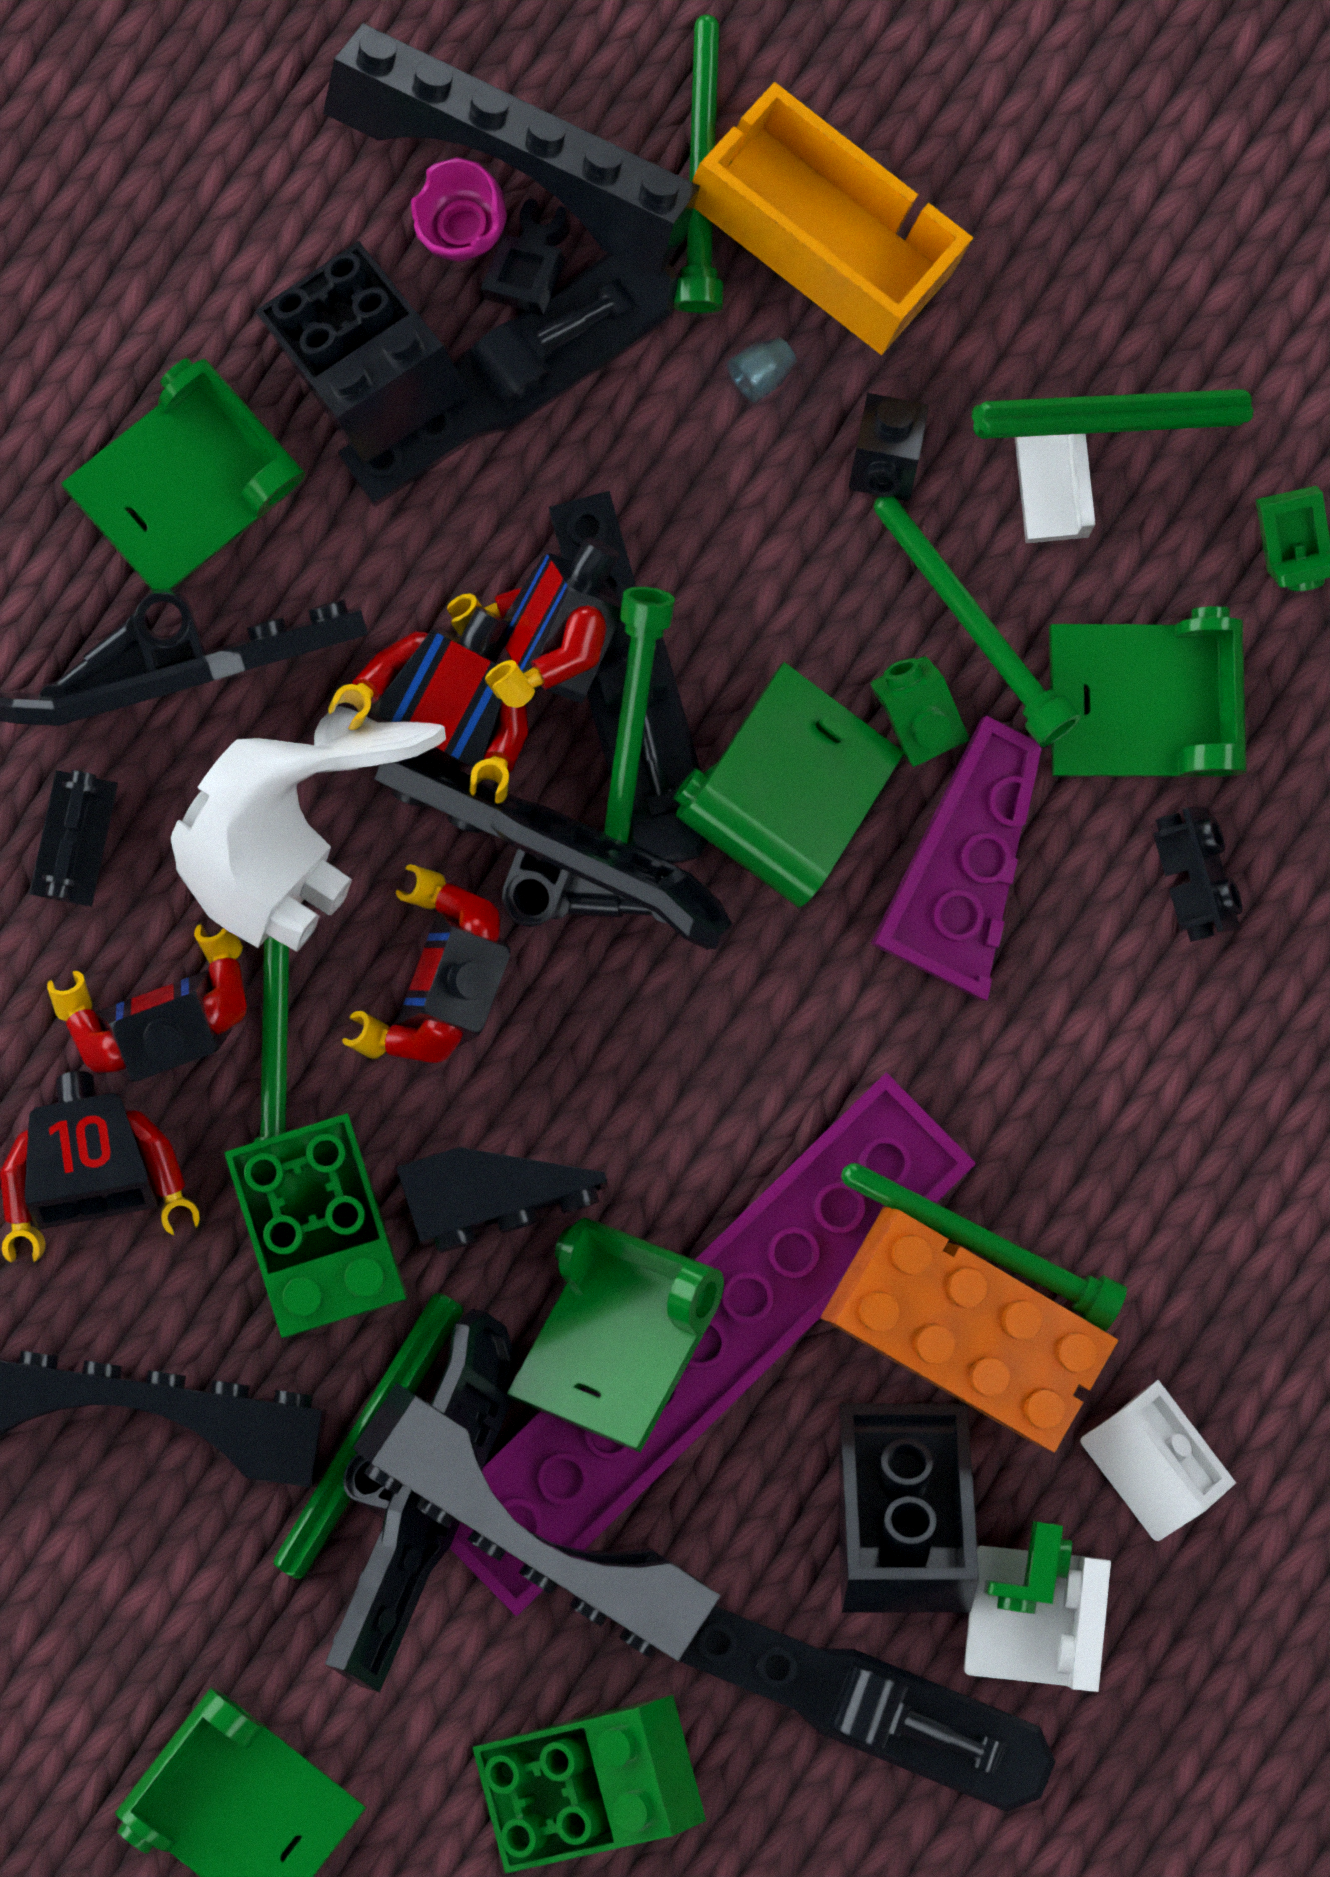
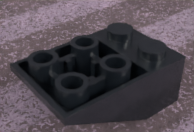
[255,241,470,464]
[397,1147,608,1253]

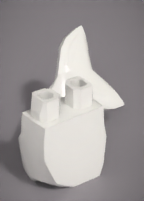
[171,706,446,952]

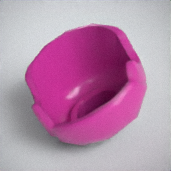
[411,157,507,262]

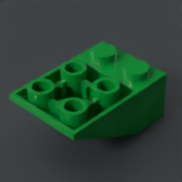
[224,1113,409,1338]
[472,1695,706,1874]

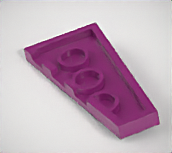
[871,716,1042,1001]

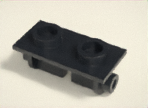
[29,770,119,907]
[1153,807,1243,942]

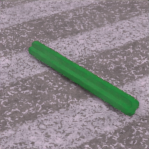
[971,389,1254,439]
[273,1292,463,1579]

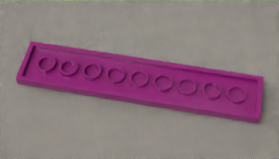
[450,1072,976,1617]

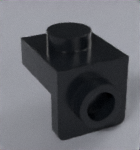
[849,392,929,501]

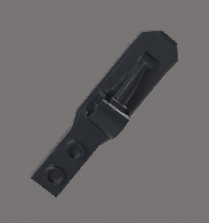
[338,253,678,507]
[548,491,709,865]
[0,588,368,726]
[374,753,733,950]
[325,1309,517,1693]
[678,1605,1055,1812]

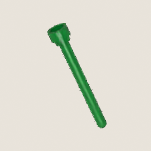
[674,14,724,314]
[874,496,1081,747]
[604,587,675,844]
[254,936,289,1142]
[841,1163,1127,1332]

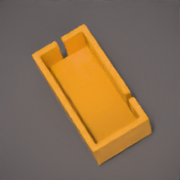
[692,82,973,355]

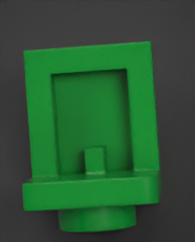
[1255,486,1330,591]
[870,656,970,767]
[984,1521,1072,1614]

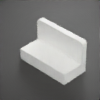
[1014,434,1095,543]
[1080,1380,1236,1541]

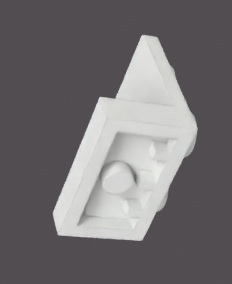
[964,1546,1111,1692]

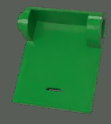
[61,358,306,591]
[1049,606,1247,777]
[673,662,904,908]
[507,1217,724,1453]
[115,1687,367,1877]

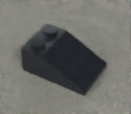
[839,1403,979,1613]

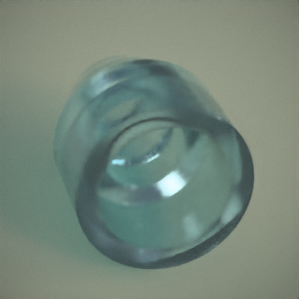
[727,337,797,403]

